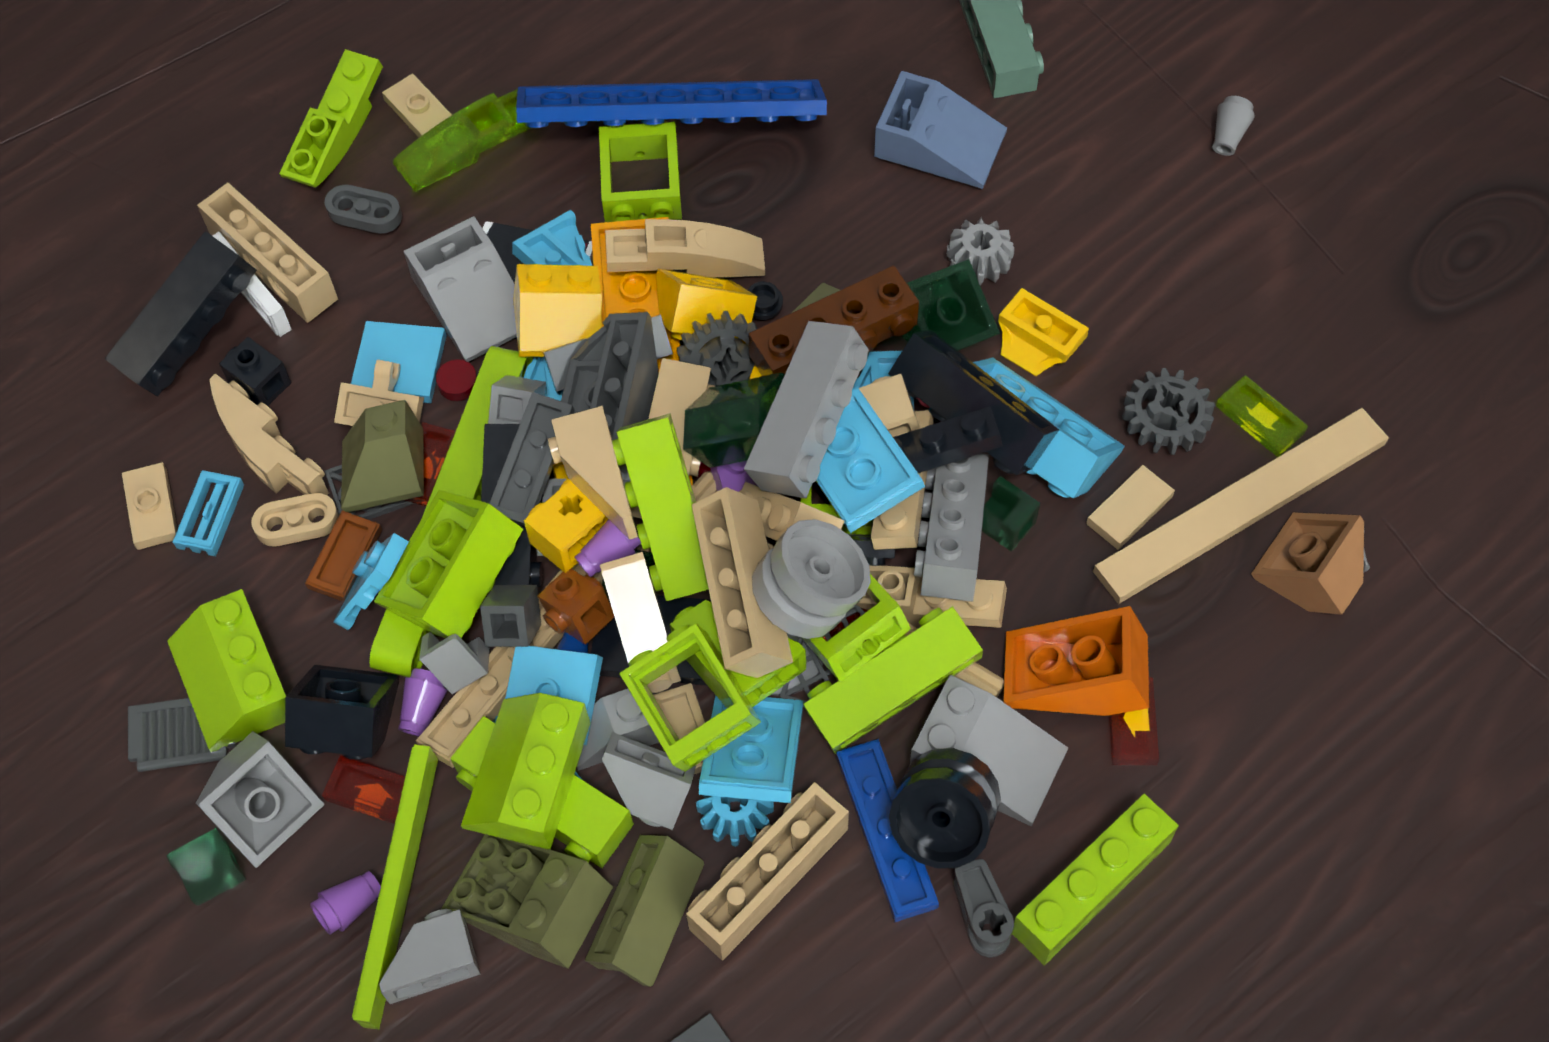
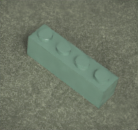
[959,0,1044,99]

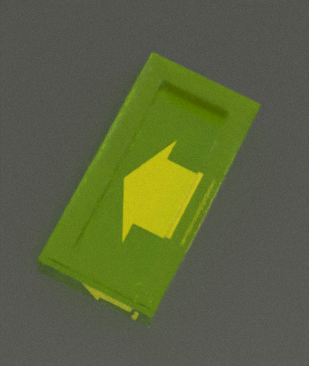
[1216,375,1308,457]

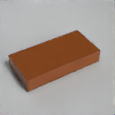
[305,510,382,602]

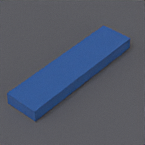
[836,739,939,922]

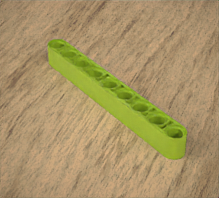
[369,346,533,677]

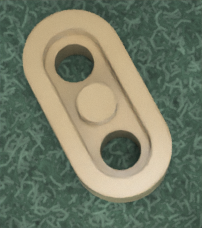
[252,493,339,547]

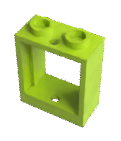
[599,121,682,222]
[801,574,911,683]
[619,623,761,772]

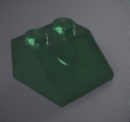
[901,259,1000,351]
[683,372,785,468]

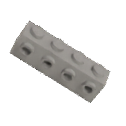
[744,321,869,498]
[914,453,989,602]

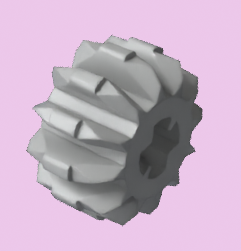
[946,217,1014,286]

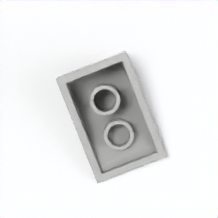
[910,675,1068,827]

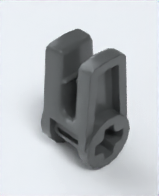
[953,859,1014,958]

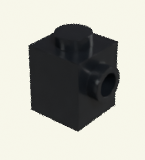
[219,337,292,406]

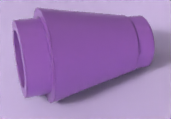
[574,519,641,578]
[398,668,447,737]
[310,871,381,935]

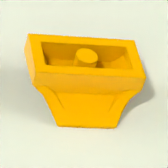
[998,288,1089,376]

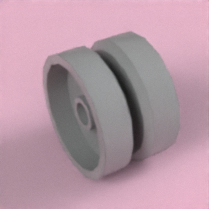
[752,519,871,639]

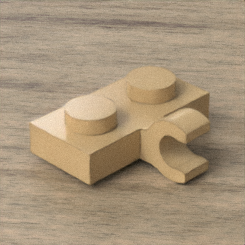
[334,360,424,426]

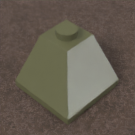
[341,400,424,512]

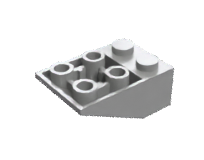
[403,216,517,362]

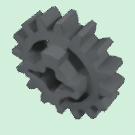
[676,311,758,397]
[1122,368,1215,455]

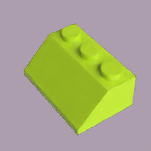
[374,490,523,639]
[167,589,286,752]
[461,693,591,850]

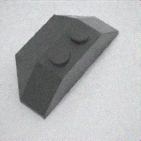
[561,312,659,440]

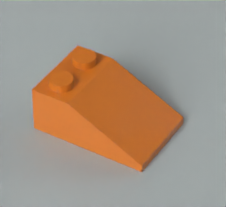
[1004,606,1149,716]

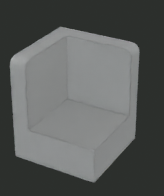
[488,375,546,424]
[419,632,490,695]

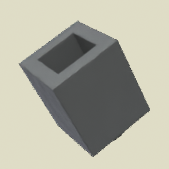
[480,585,541,647]

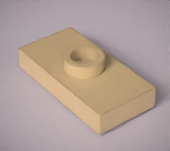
[382,73,458,146]
[122,462,178,550]

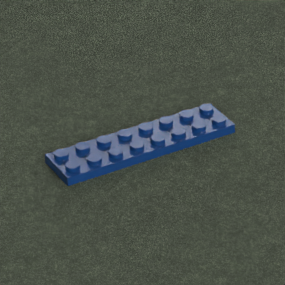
[516,79,827,128]

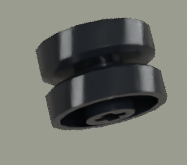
[889,748,1001,869]

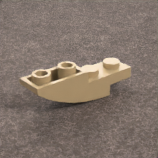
[605,219,765,277]
[209,374,329,495]
[855,565,1007,628]

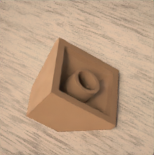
[1251,512,1364,615]

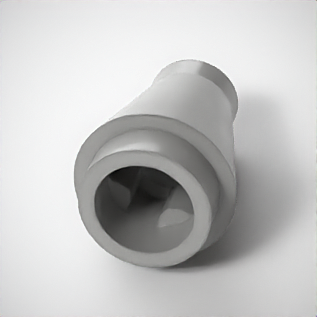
[1212,96,1255,156]

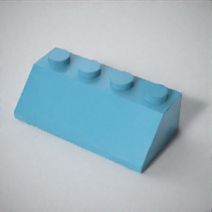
[973,358,1125,498]

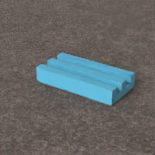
[173,470,244,557]

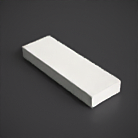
[212,232,292,337]

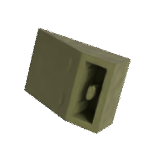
[441,834,613,969]

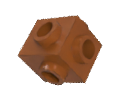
[537,569,615,645]

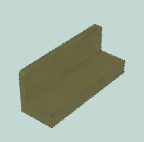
[585,835,704,987]

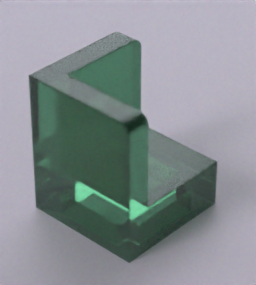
[982,476,1040,552]
[166,828,246,906]

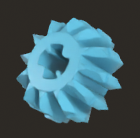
[696,795,774,847]

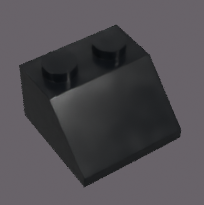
[285,665,399,760]

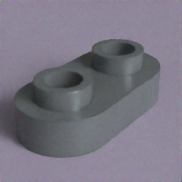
[324,185,402,234]

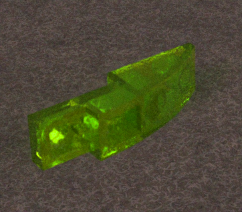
[393,89,531,192]

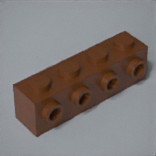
[748,265,919,393]

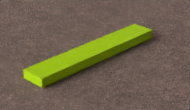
[352,744,438,1030]

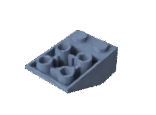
[874,71,1007,189]

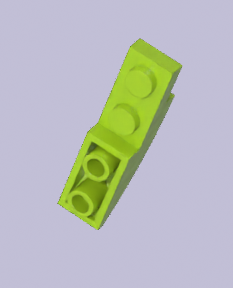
[279,49,383,188]

